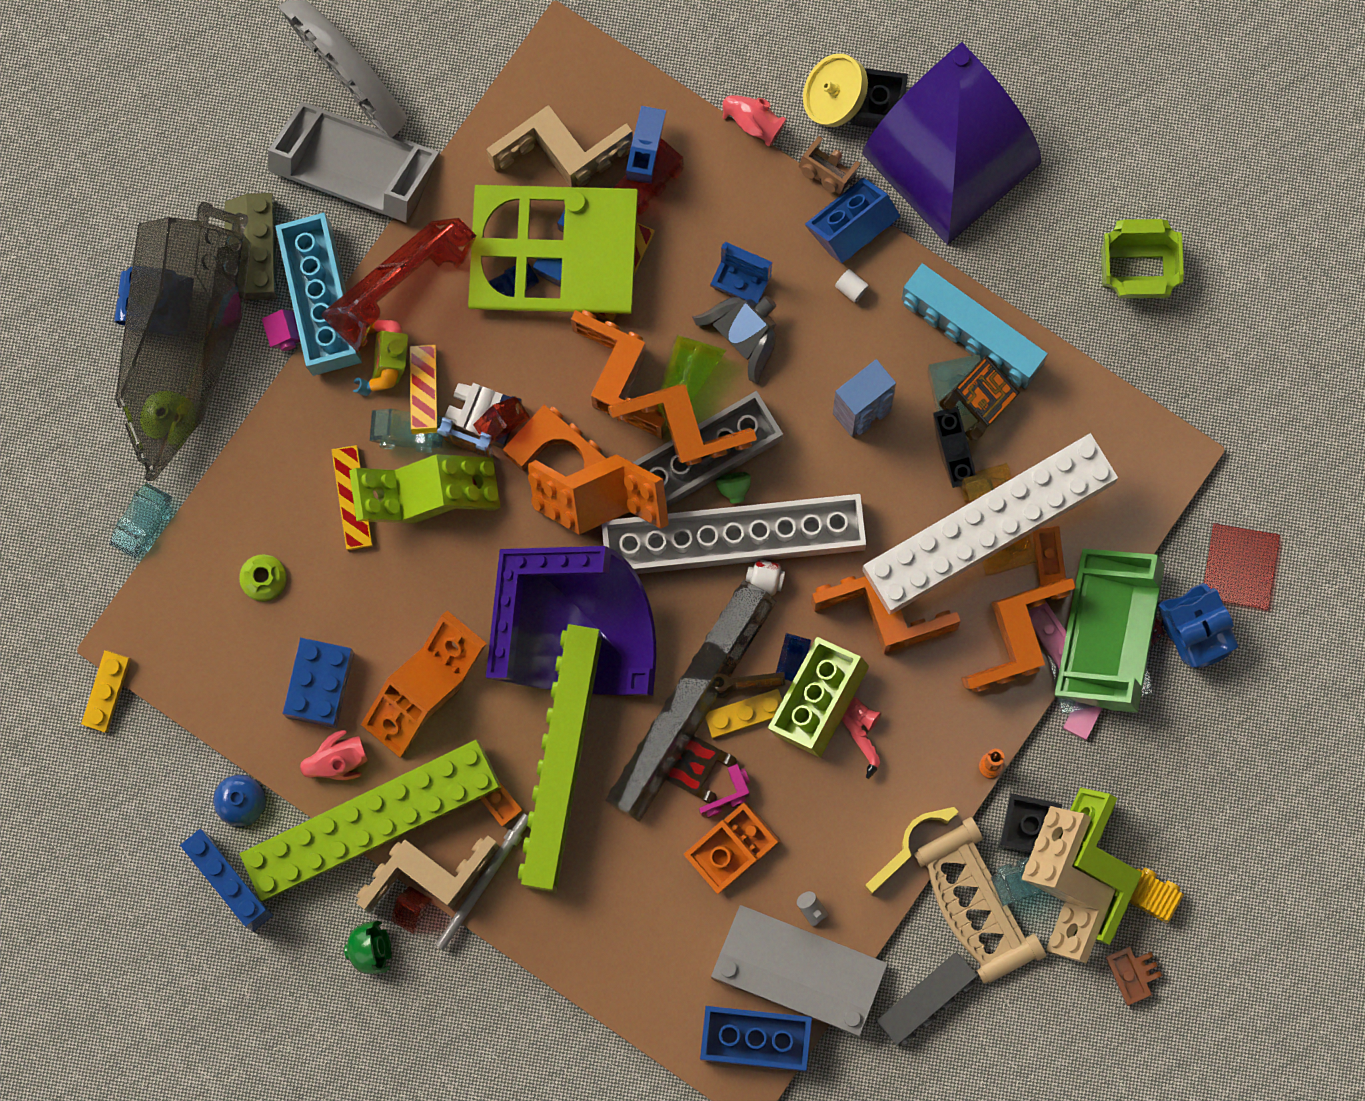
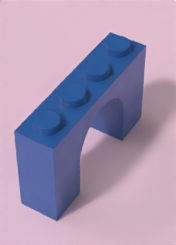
[180,828,274,932]

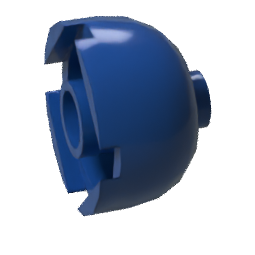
[213,774,266,827]

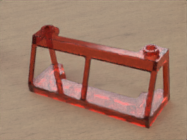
[322,218,477,352]

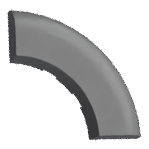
[278,0,407,139]

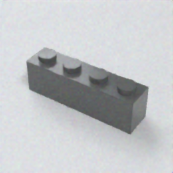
[876,951,977,1046]

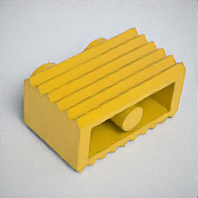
[1129,867,1184,924]

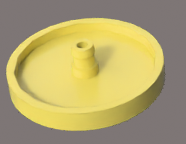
[803,54,868,127]

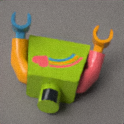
[353,317,408,396]

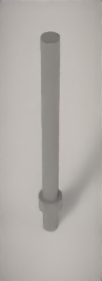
[435,813,528,951]

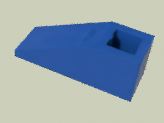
[626,106,666,184]

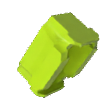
[1101,219,1184,299]

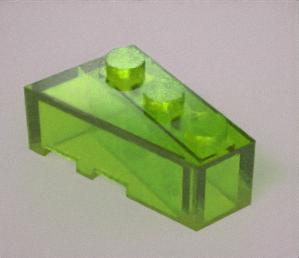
[657,335,727,417]

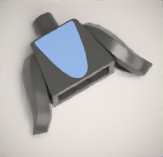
[692,296,776,384]

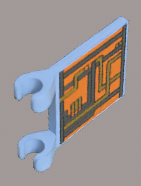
[437,417,493,458]

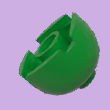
[344,921,392,974]

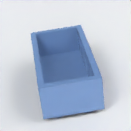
[833,359,896,437]

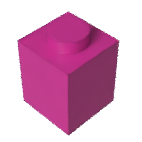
[262,309,301,351]

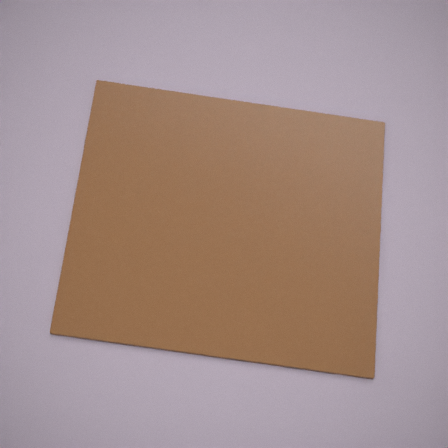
[77,1,1224,1101]

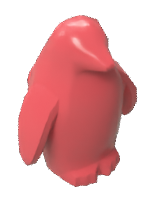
[722,95,786,147]
[300,730,368,780]

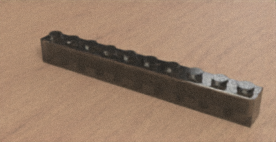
[605,580,777,822]

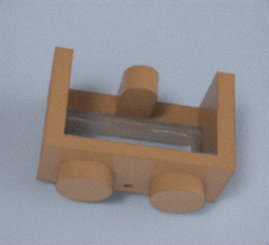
[798,136,861,195]

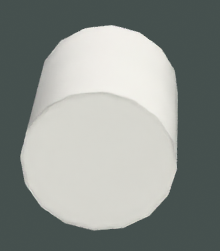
[835,269,869,303]

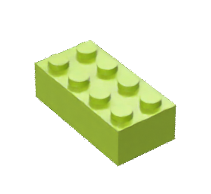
[768,637,870,758]

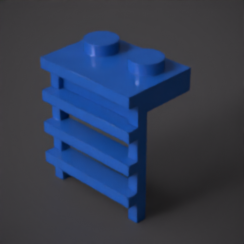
[710,242,772,304]

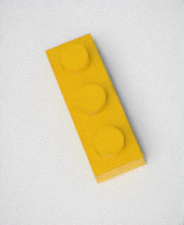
[81,650,131,732]
[704,689,782,739]

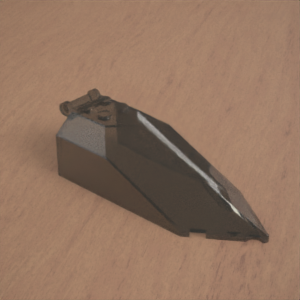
[115,201,251,481]

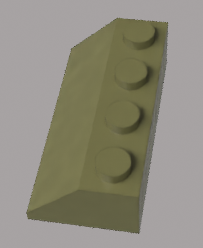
[225,193,277,301]

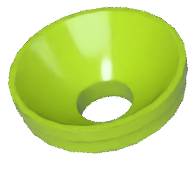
[240,554,287,602]

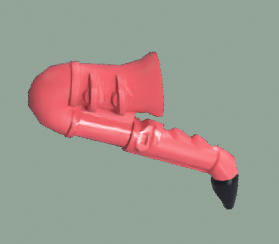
[841,696,881,779]

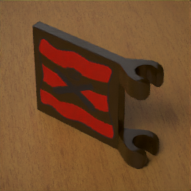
[651,726,737,804]

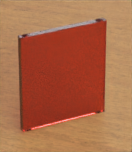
[1203,523,1280,610]

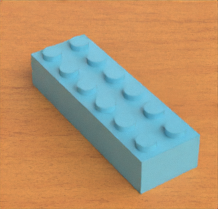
[276,213,362,376]
[901,263,1048,389]

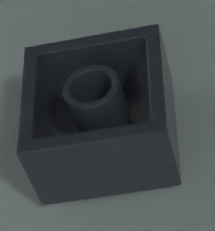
[851,68,908,128]
[999,793,1062,854]

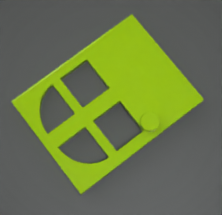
[468,185,638,314]

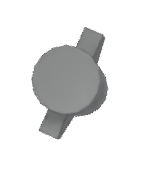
[797,891,828,926]

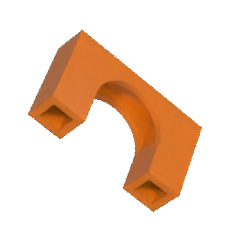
[503,404,610,471]

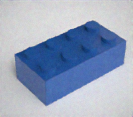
[700,1006,812,1072]

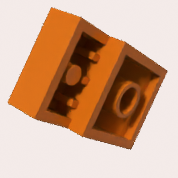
[683,802,781,894]

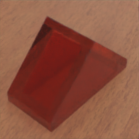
[473,396,530,445]
[391,886,432,934]

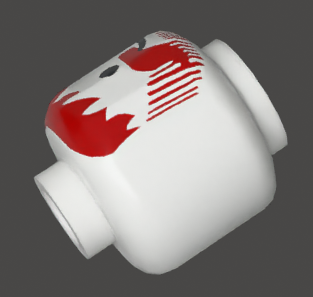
[746,560,785,596]

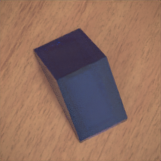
[776,633,811,682]

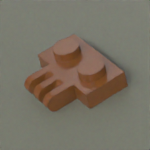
[1105,946,1163,1006]

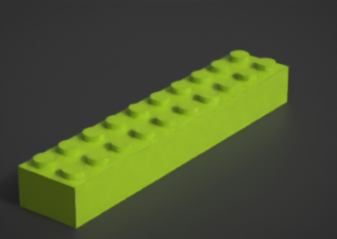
[518,624,603,893]
[239,739,502,901]

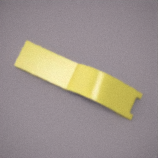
[864,807,958,895]

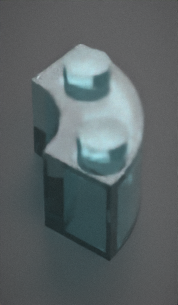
[369,409,443,453]
[109,482,173,559]

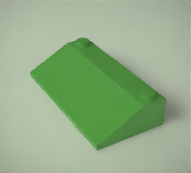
[1055,548,1165,713]

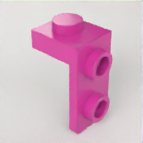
[699,764,750,817]

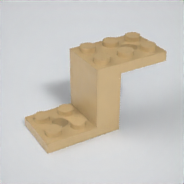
[486,105,633,187]
[1021,806,1115,964]
[356,836,499,914]

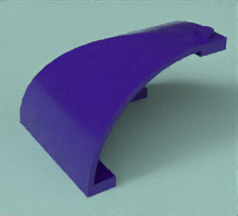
[862,42,1042,245]
[486,546,657,696]

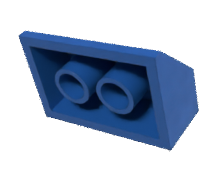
[805,177,901,263]

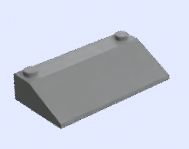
[268,101,439,222]
[711,905,888,1038]

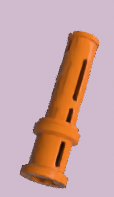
[979,748,1005,779]

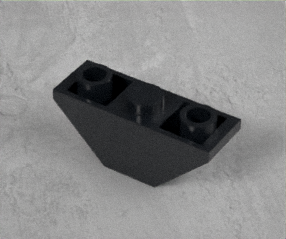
[933,406,978,488]

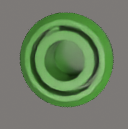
[715,472,751,503]

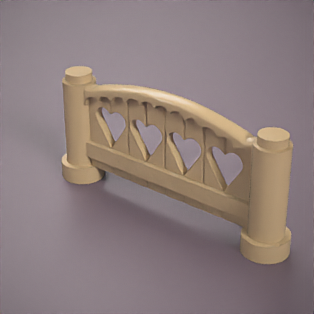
[913,817,1047,984]

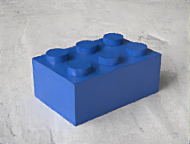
[283,637,354,728]

